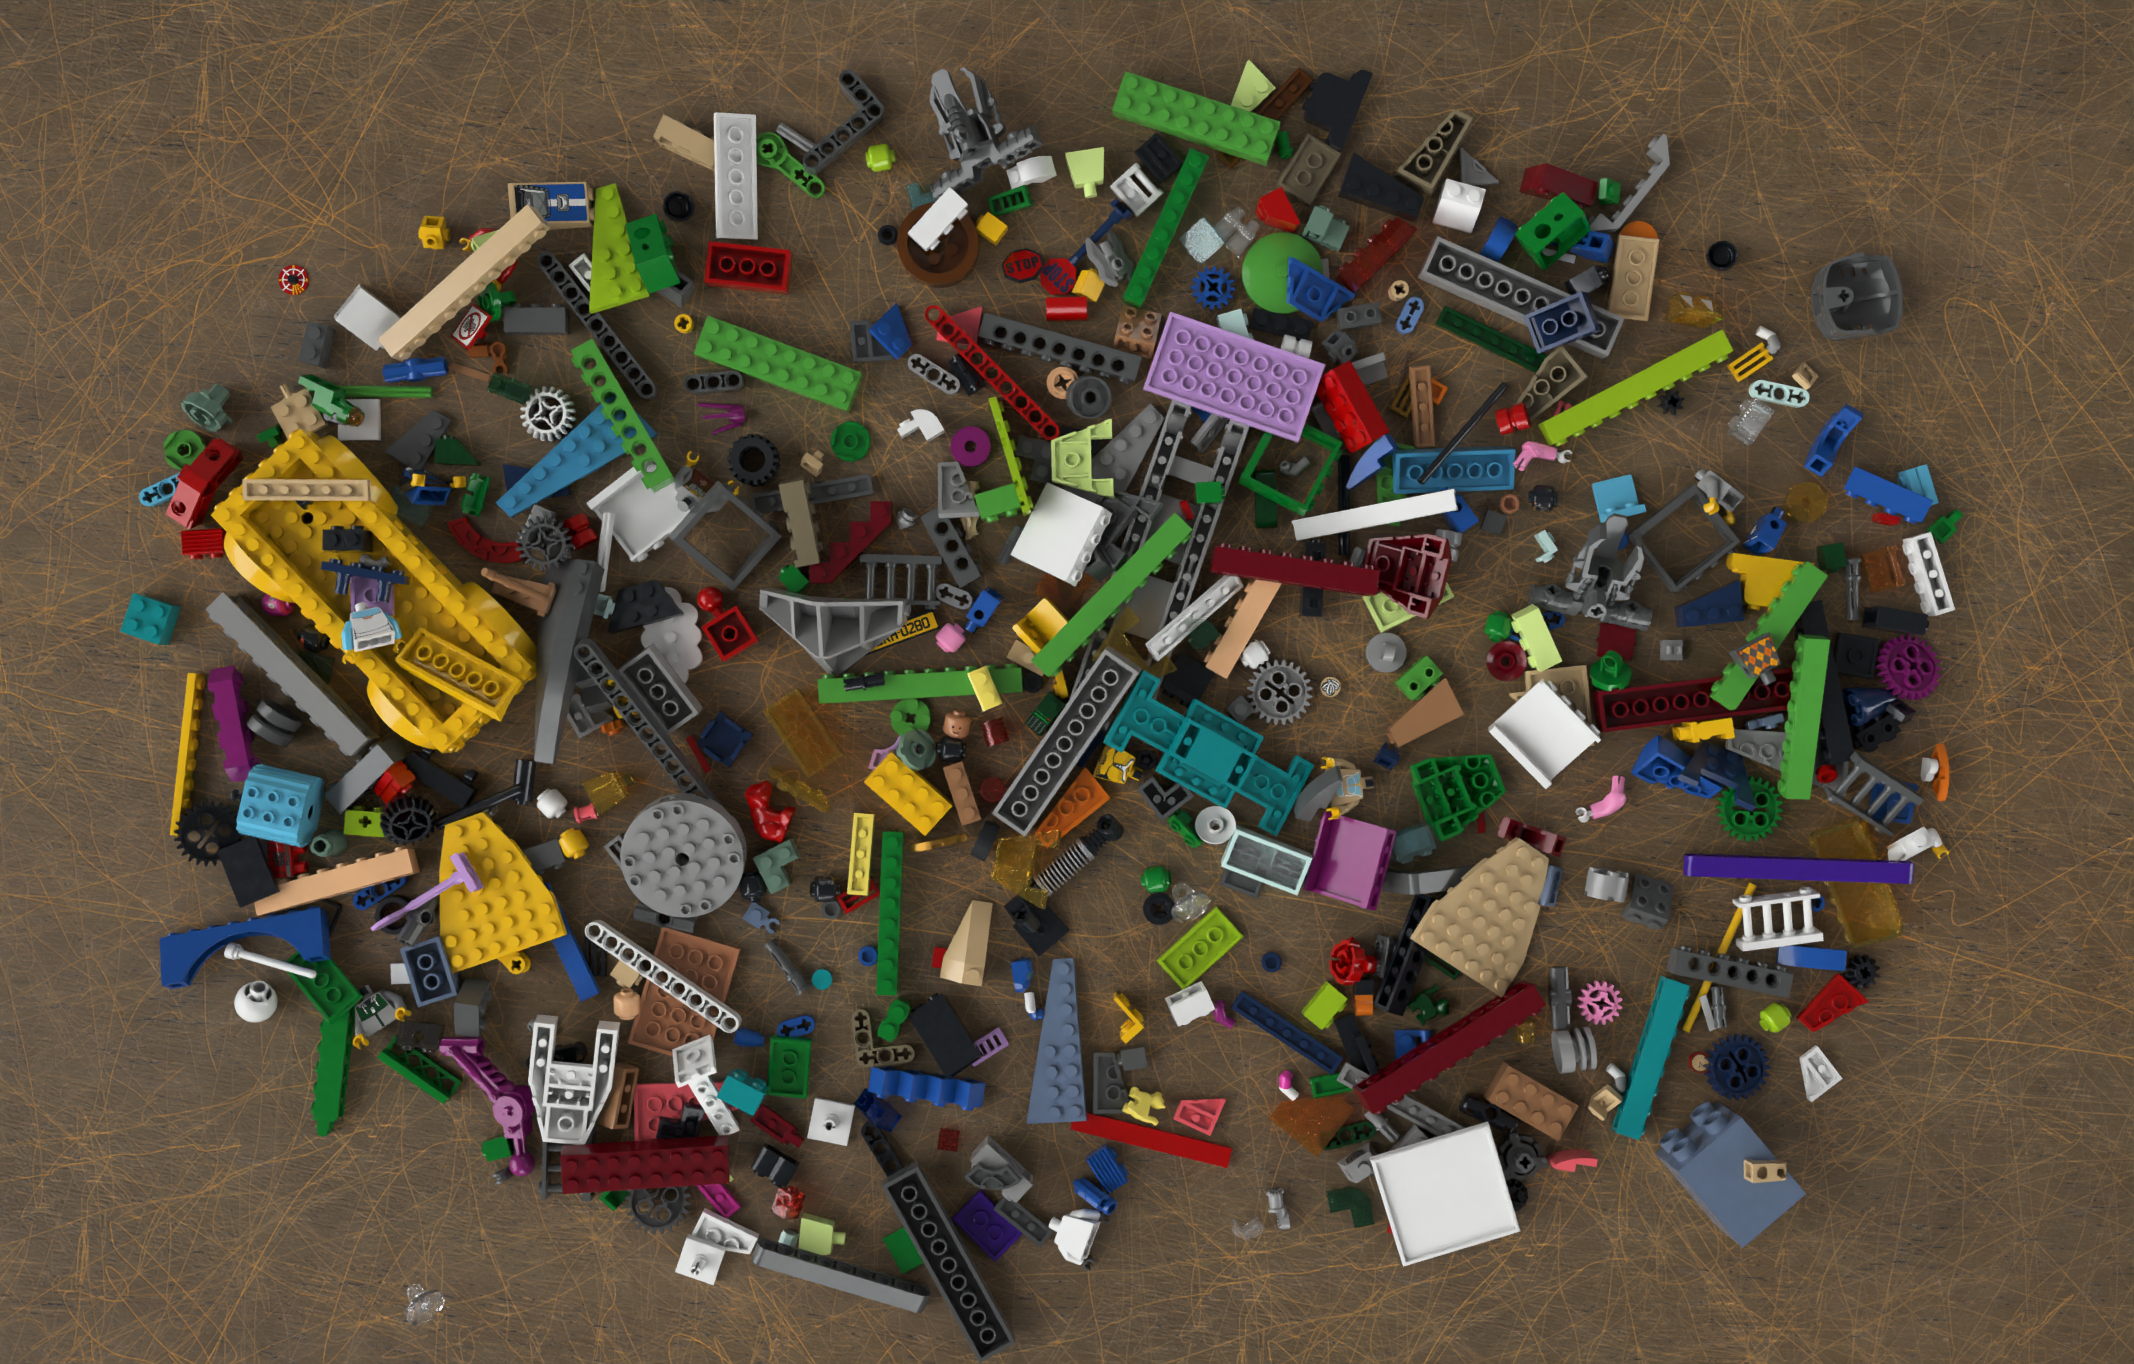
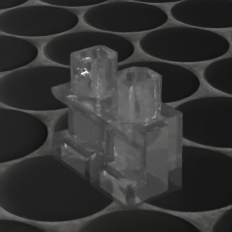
[1210,207,1260,258]

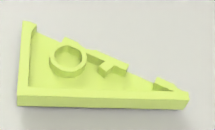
[1231,60,1276,112]

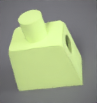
[1065,147,1104,198]
[798,1213,846,1255]

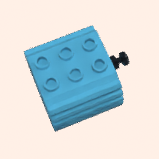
[230,764,326,848]

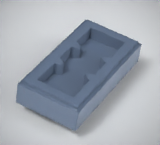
[1538,865,1563,907]

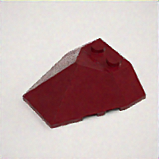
[1364,534,1452,619]

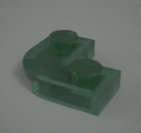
[1326,1187,1374,1228]

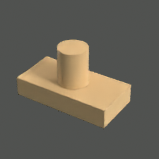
[1007,640,1044,676]

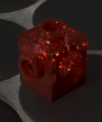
[771,1185,806,1219]

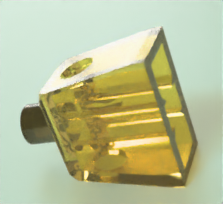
[581,771,635,816]

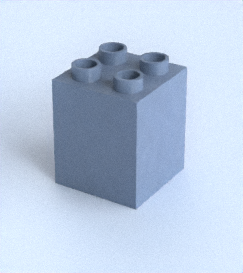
[1655,1101,1806,1248]

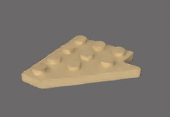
[1509,665,1594,746]

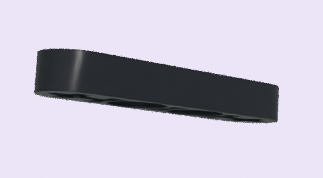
[861,1120,905,1177]

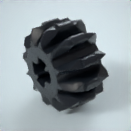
[1844,954,1880,989]

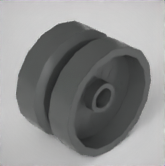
[247,699,303,747]

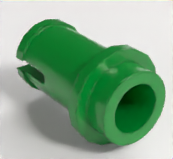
[1276,131,1294,159]

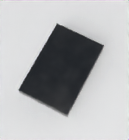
[217,836,280,908]

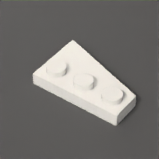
[691,1208,759,1254]

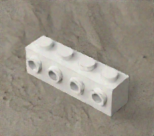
[1902,532,1955,616]

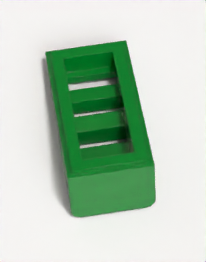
[987,185,1034,217]

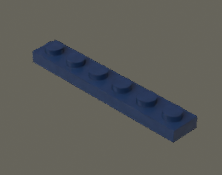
[1230,990,1343,1075]

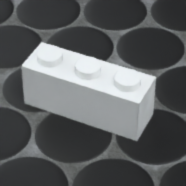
[908,187,968,252]

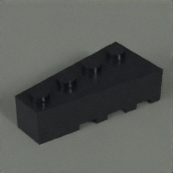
[1338,153,1424,222]

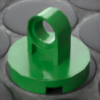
[477,281,517,322]
[1589,650,1631,691]

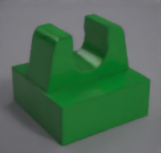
[256,423,283,448]

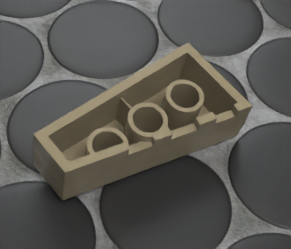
[1396,109,1473,196]

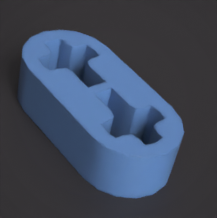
[1395,297,1424,335]

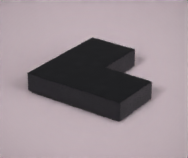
[656,1102,704,1139]

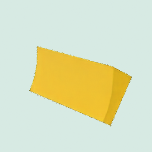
[395,627,522,722]

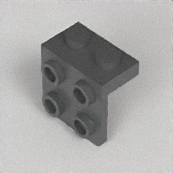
[1621,874,1673,930]

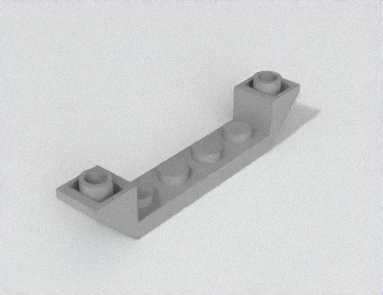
[1588,133,1670,233]

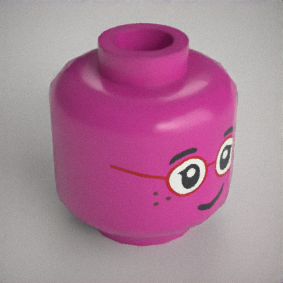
[262,594,295,617]

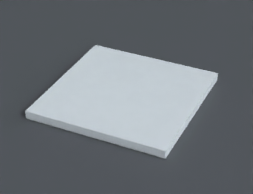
[1369,1121,1520,1267]

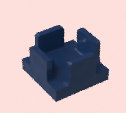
[697,711,754,768]

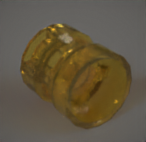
[1514,1020,1537,1043]

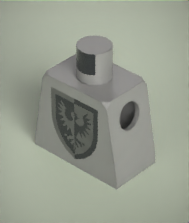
[1337,1142,1378,1183]

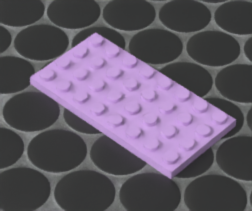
[1143,312,1325,443]

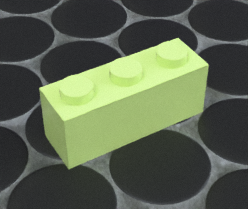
[1511,604,1562,672]

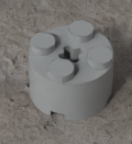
[1584,867,1629,902]

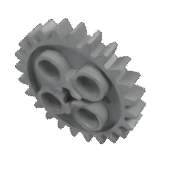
[1246,660,1313,725]

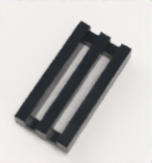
[585,936,607,976]

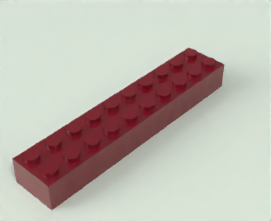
[1592,667,1794,732]
[1352,981,1546,1114]

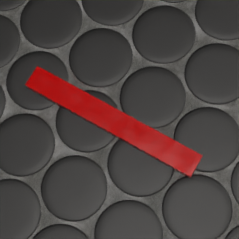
[1070,1112,1232,1168]

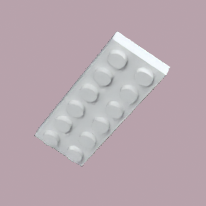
[714,112,758,240]

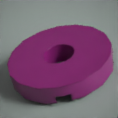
[950,426,991,467]

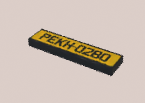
[865,610,940,656]

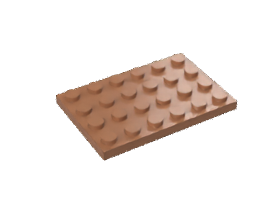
[628,927,741,1057]

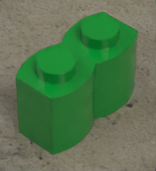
[878,996,911,1042]

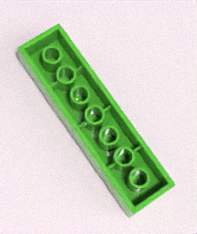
[1112,71,1281,167]
[694,316,863,413]

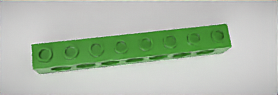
[571,339,675,493]

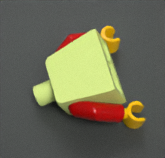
[459,228,518,292]

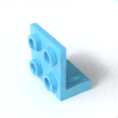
[1592,474,1646,523]

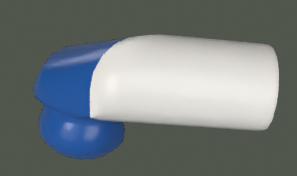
[1024,992,1044,1021]

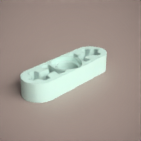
[1749,380,1810,408]

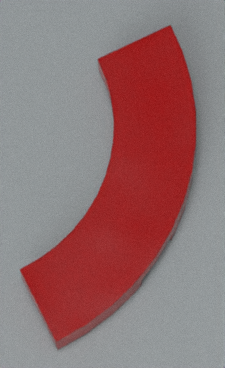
[447,516,526,563]

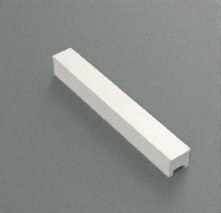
[1292,489,1458,541]

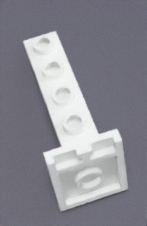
[672,1035,740,1136]

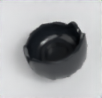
[662,191,695,223]
[1706,241,1738,272]

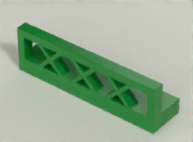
[377,1034,463,1104]

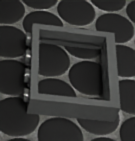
[669,481,782,591]
[1627,484,1740,593]

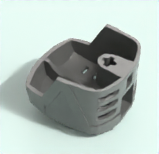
[1811,252,1903,341]

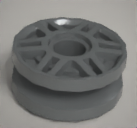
[1066,375,1112,419]

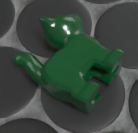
[1407,984,1450,1026]

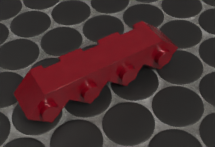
[809,501,893,584]

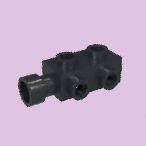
[1851,713,1912,753]

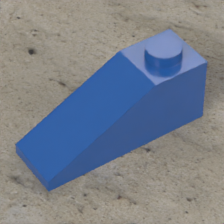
[1549,231,1614,263]

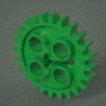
[1715,776,1783,842]

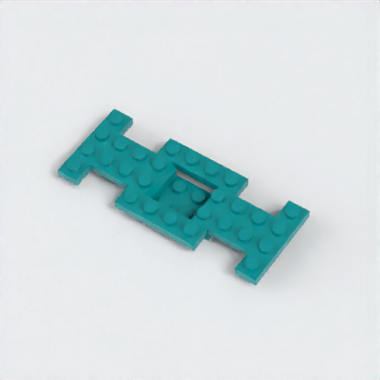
[1103,670,1314,837]

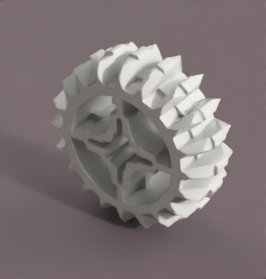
[520,386,576,442]

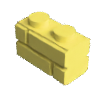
[967,666,1002,711]

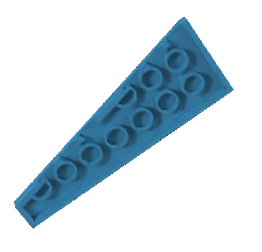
[496,396,658,518]

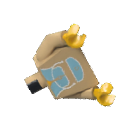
[1321,757,1374,820]

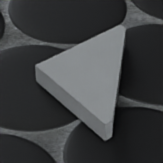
[1459,148,1499,186]

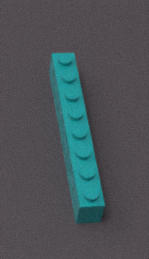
[1611,975,1690,1140]

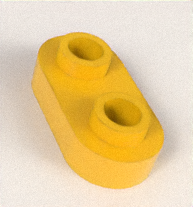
[1051,665,1069,699]

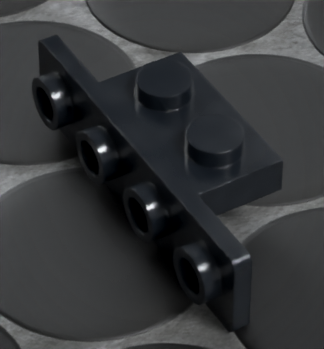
[1334,1013,1379,1076]

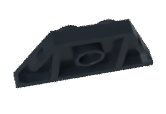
[608,580,684,634]

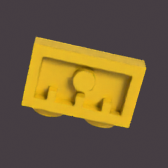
[1113,992,1144,1043]

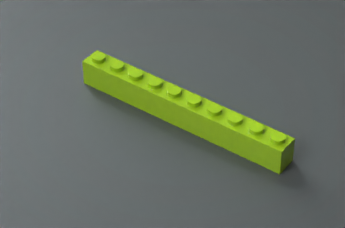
[1538,329,1733,447]

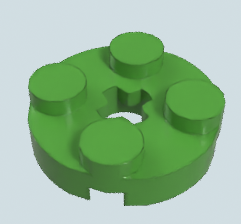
[163,430,207,470]
[890,698,931,736]

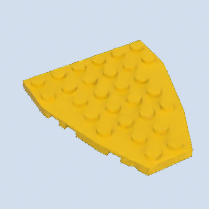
[439,812,567,973]

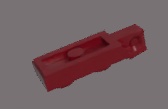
[750,1103,805,1148]

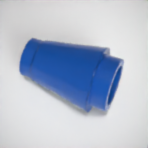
[734,1027,765,1047]

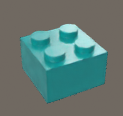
[120,593,181,645]
[717,1068,769,1116]

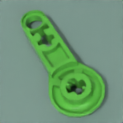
[756,132,825,199]

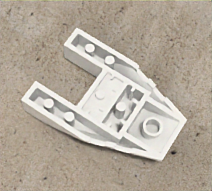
[528,1014,620,1145]

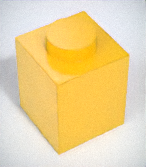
[975,212,1008,246]
[1072,268,1105,302]

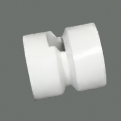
[1280,334,1312,359]

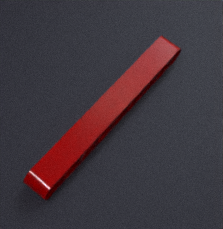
[924,305,1059,440]

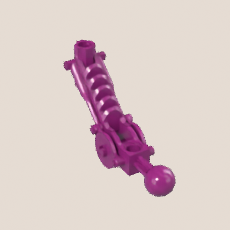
[439,1036,536,1177]

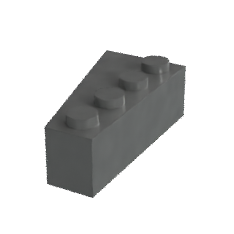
[324,737,411,814]

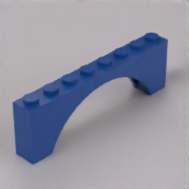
[160,906,331,989]

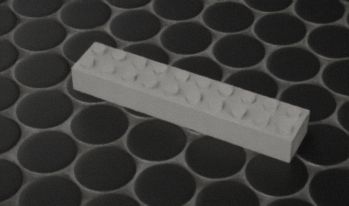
[1417,236,1625,359]
[205,592,380,756]
[992,645,1142,837]

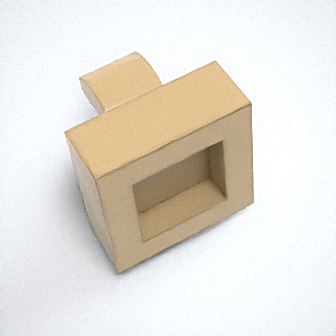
[800,450,824,478]

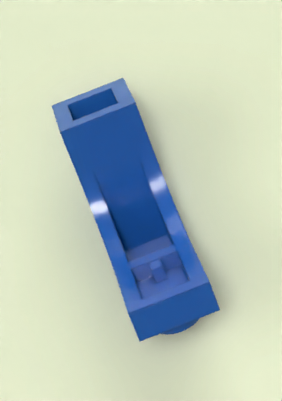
[1804,404,1864,477]

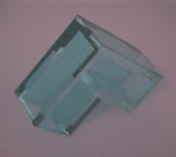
[906,182,936,211]

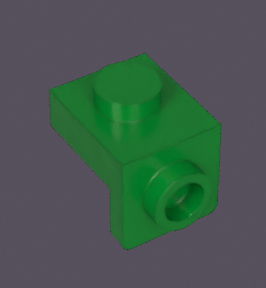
[1599,178,1621,205]

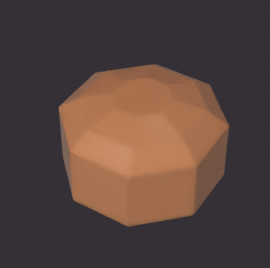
[1499,494,1520,514]

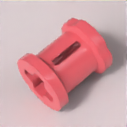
[574,802,599,824]

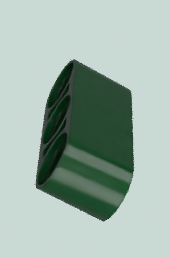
[1254,469,1277,529]

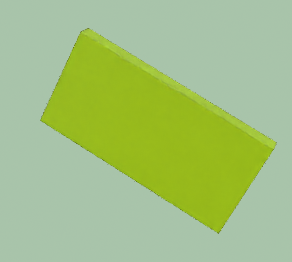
[1156,906,1244,990]

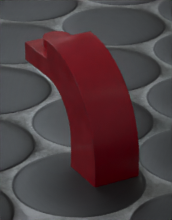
[1497,817,1567,857]

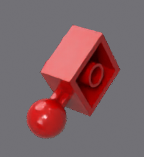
[697,586,761,662]

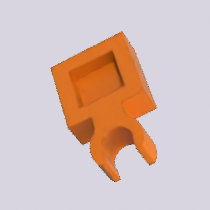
[600,719,626,736]

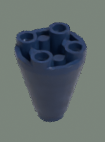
[1841,687,1898,727]

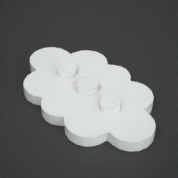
[641,587,703,684]

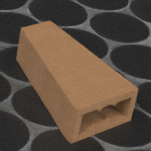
[1386,678,1464,747]

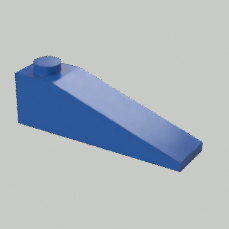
[1631,735,1723,799]

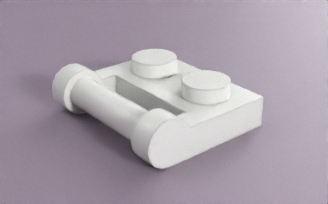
[1110,163,1164,217]

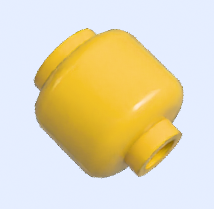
[559,828,589,860]

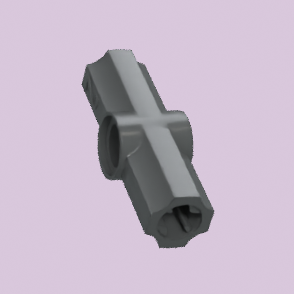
[397,886,440,948]
[633,902,698,933]
[1548,966,1572,1029]

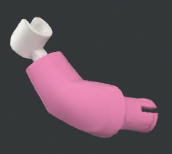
[1513,441,1572,471]
[1575,776,1626,823]

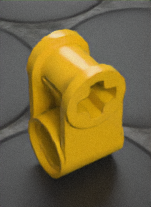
[497,951,531,974]

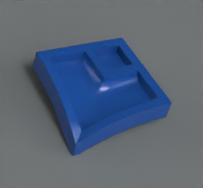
[1869,781,1918,824]

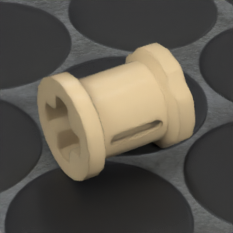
[1388,280,1409,302]

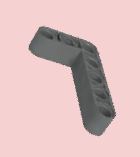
[803,69,884,175]
[1382,864,1476,895]

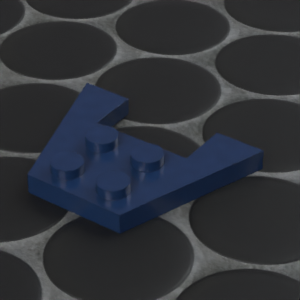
[1677,740,1756,811]

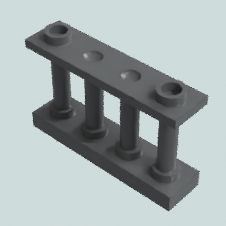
[860,554,943,610]
[1823,751,1924,837]
[538,1120,597,1201]

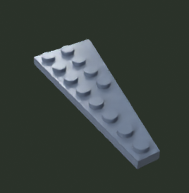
[1027,957,1087,1124]

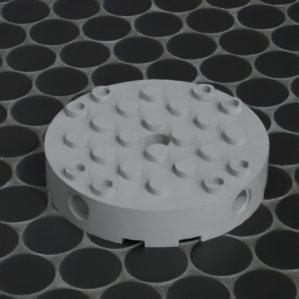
[620,793,747,918]

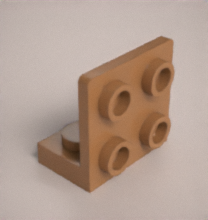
[1113,305,1162,360]

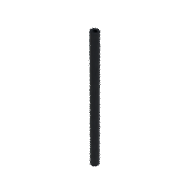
[1417,382,1508,485]

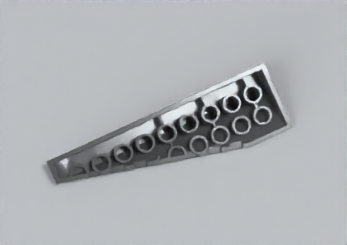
[534,559,605,765]

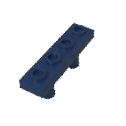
[321,558,411,603]

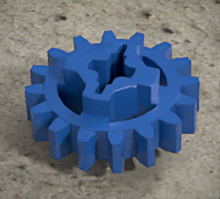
[1190,266,1235,311]

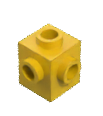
[418,216,450,250]

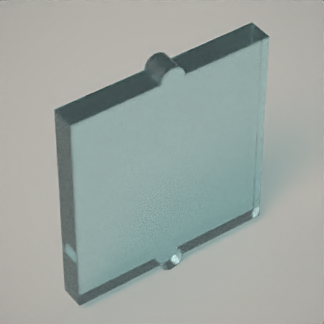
[1179,217,1226,265]

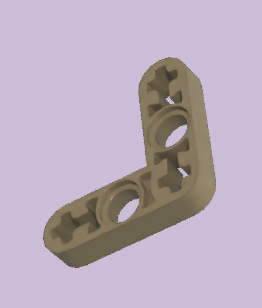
[852,1008,915,1068]

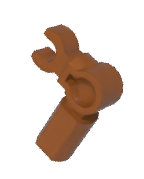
[467,342,509,375]

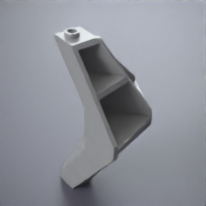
[759,587,911,674]

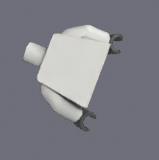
[1049,1208,1110,1271]

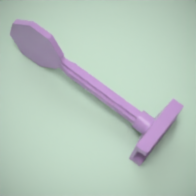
[371,852,484,931]

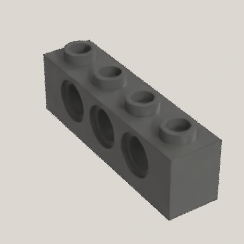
[920,507,983,589]

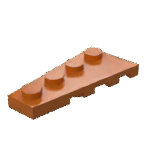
[1035,767,1111,849]

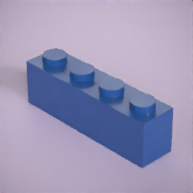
[1843,466,1933,524]

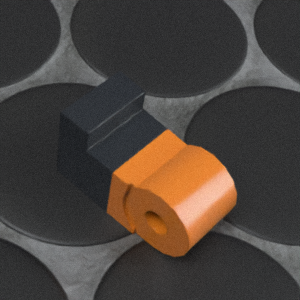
[1353,977,1374,1016]

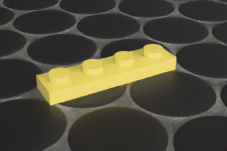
[847,813,875,896]

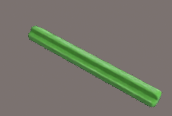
[339,386,433,398]

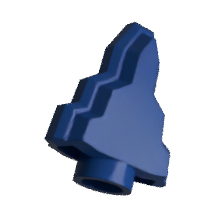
[1073,1177,1117,1215]

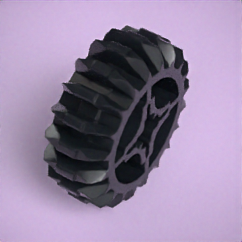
[380,794,437,846]

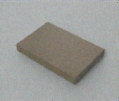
[1275,133,1342,207]

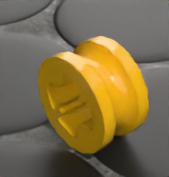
[674,314,694,334]

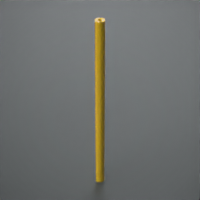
[1682,883,1757,1033]

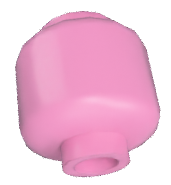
[936,623,966,653]

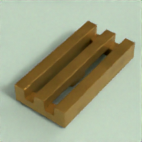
[1389,373,1411,419]

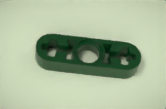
[1317,1120,1375,1150]

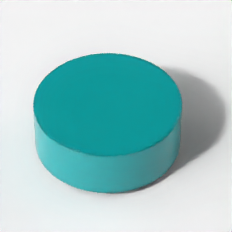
[812,969,833,990]

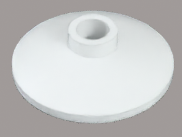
[1195,806,1236,844]

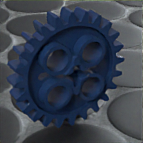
[1703,1033,1770,1100]

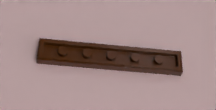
[1216,67,1313,171]

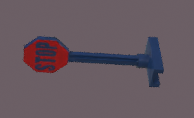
[1041,198,1134,295]

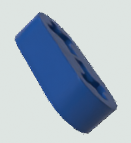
[777,1014,816,1037]

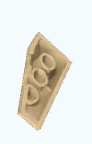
[940,900,993,986]

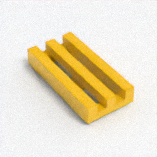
[1727,342,1773,382]

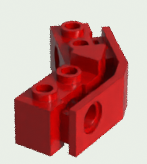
[165,438,243,530]

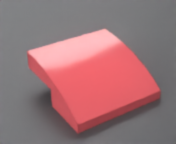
[1546,1149,1598,1172]

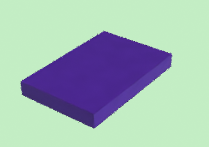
[952,1189,1023,1261]

